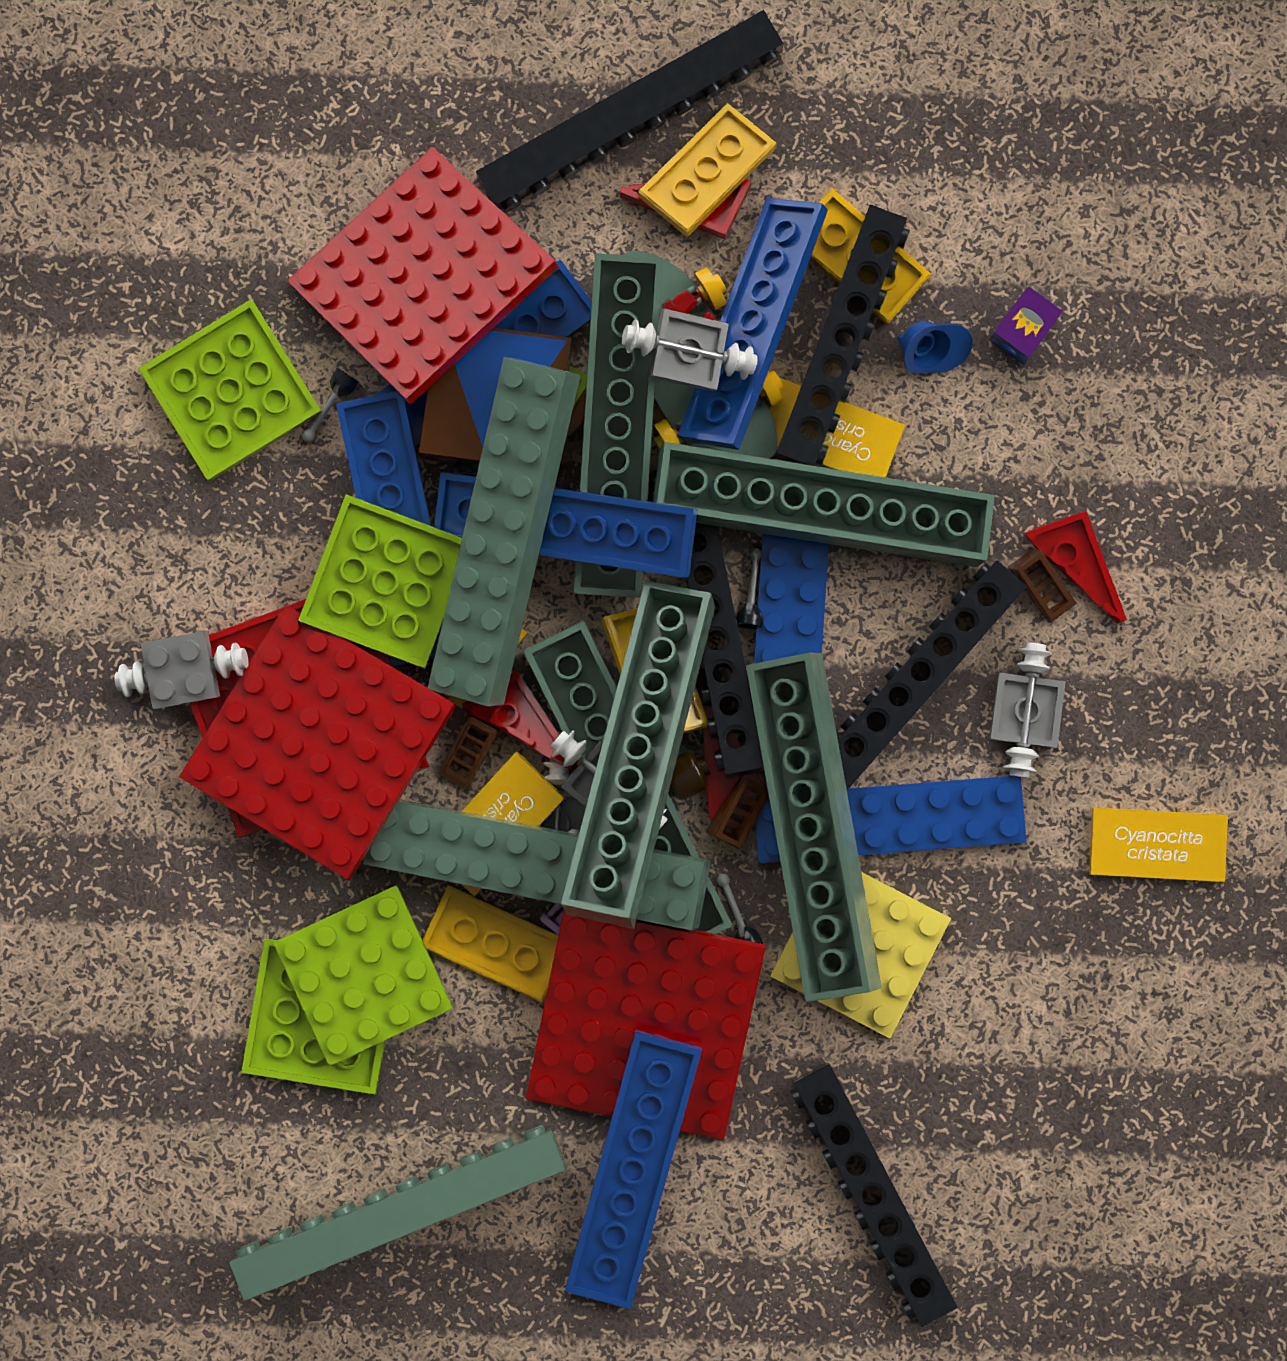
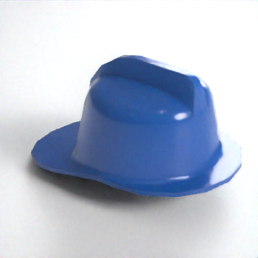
[897,321,973,374]

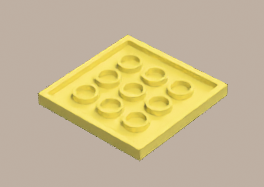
[770,872,951,1039]

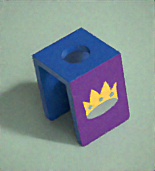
[989,287,1062,365]

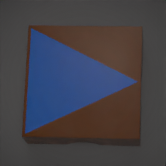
[419,328,573,465]

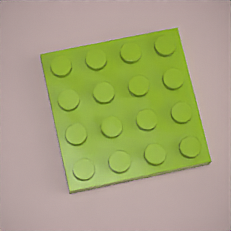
[138,299,322,482]
[298,494,462,668]
[273,885,454,1066]
[241,938,385,1094]

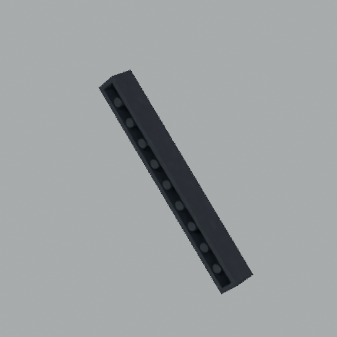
[476,10,784,212]

